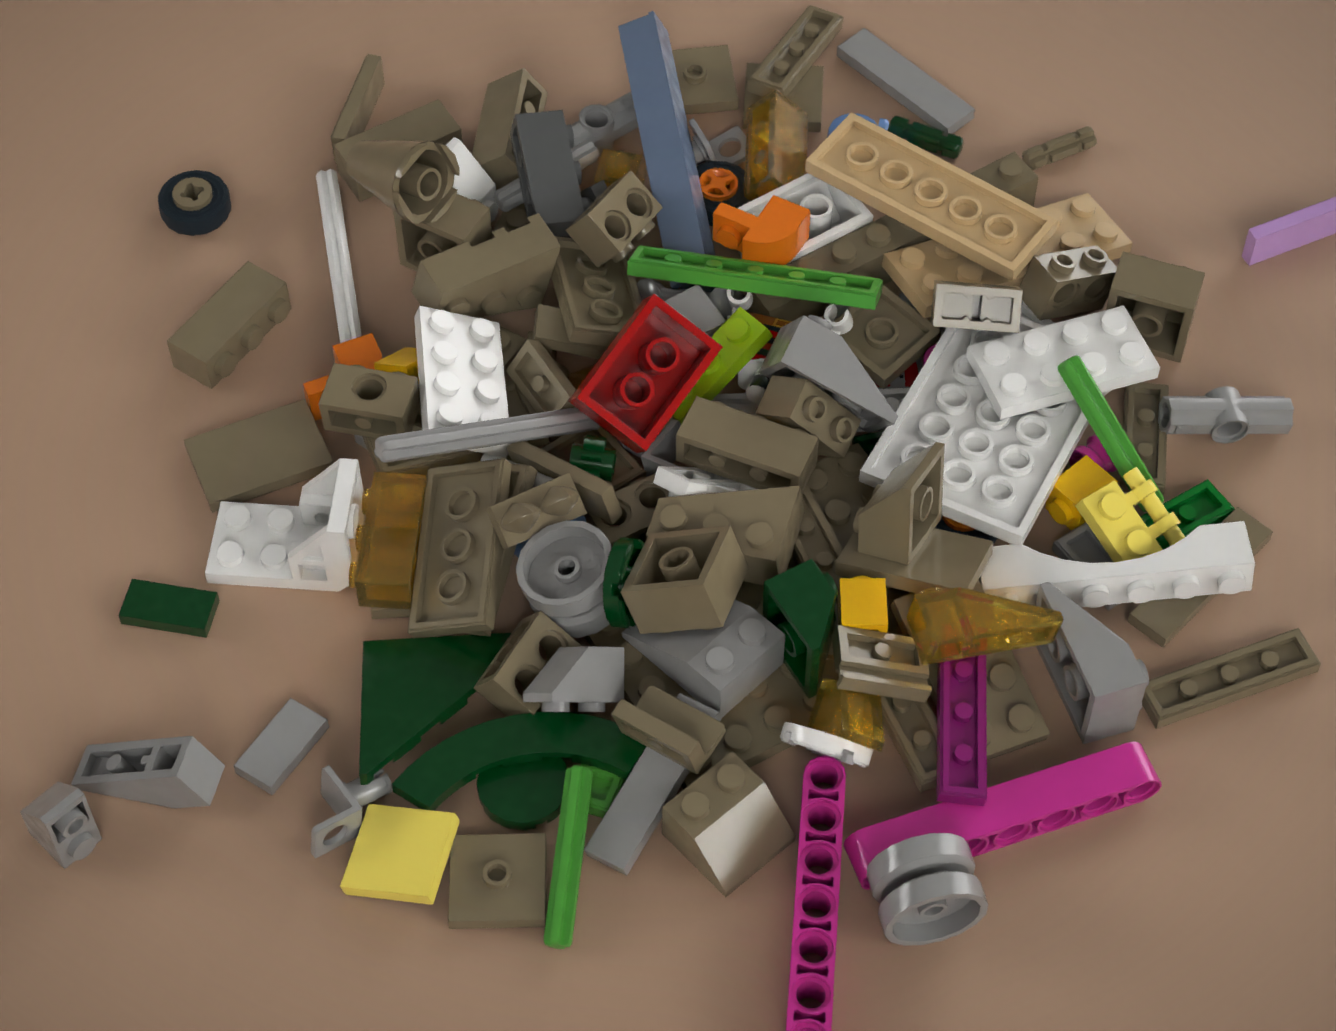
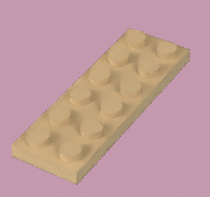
[805,112,1058,282]
[882,193,1133,319]

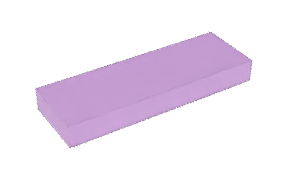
[1242,197,1336,266]

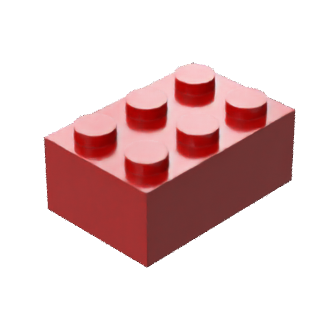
[568,294,723,454]

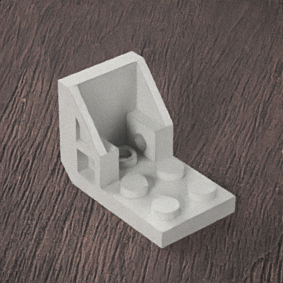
[205,458,367,592]

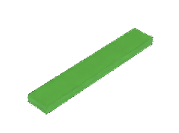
[627,245,883,310]

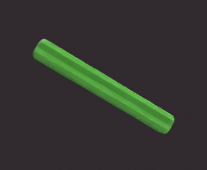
[1058,355,1164,512]
[543,765,593,949]

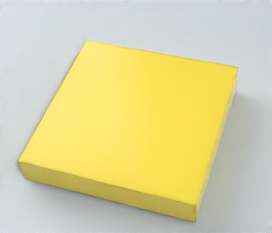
[340,804,460,905]

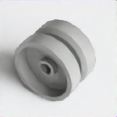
[516,520,612,638]
[866,833,988,946]

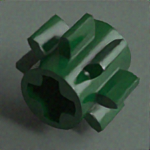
[569,435,617,482]

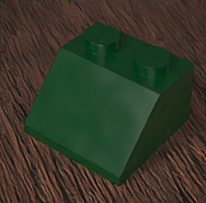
[763,559,838,699]

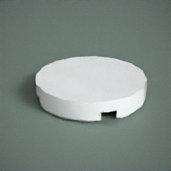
[780,722,873,768]

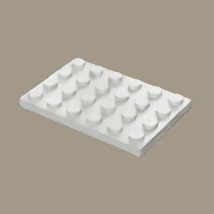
[859,317,1106,546]

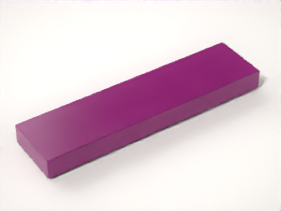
[937,627,987,806]

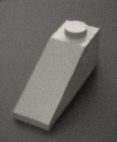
[71,736,225,808]

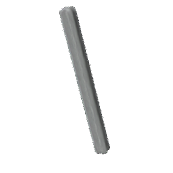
[374,407,601,463]

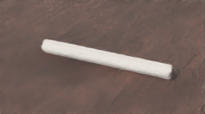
[316,169,362,343]

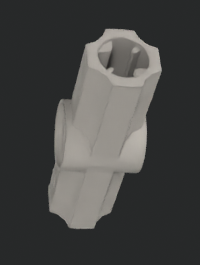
[571,92,638,157]
[1158,386,1294,444]

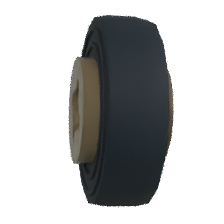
[158,170,231,236]

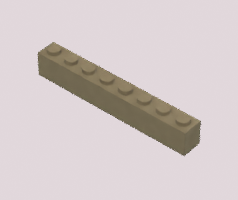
[746,152,1039,321]

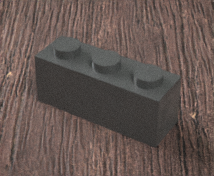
[510,110,589,238]

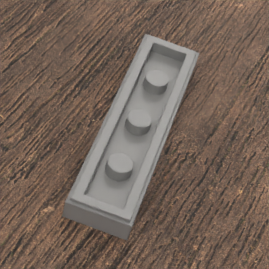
[837,28,975,136]
[584,693,722,876]

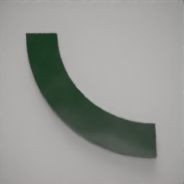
[392,712,647,811]

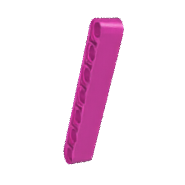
[843,742,1162,890]
[786,756,846,1031]

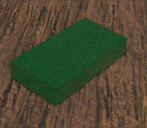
[118,579,220,638]

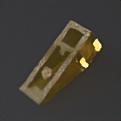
[906,587,1064,665]

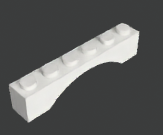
[979,521,1255,617]

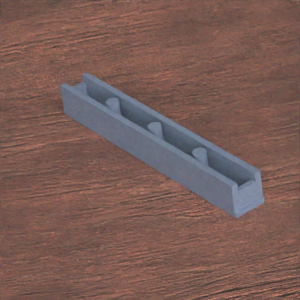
[618,11,716,292]

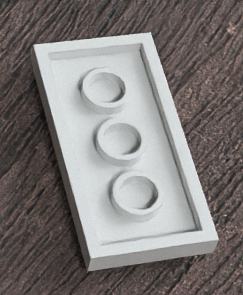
[966,305,1160,420]
[414,306,511,458]

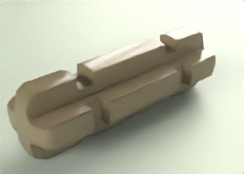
[1022,126,1097,170]

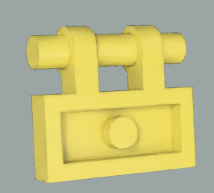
[1075,467,1185,562]

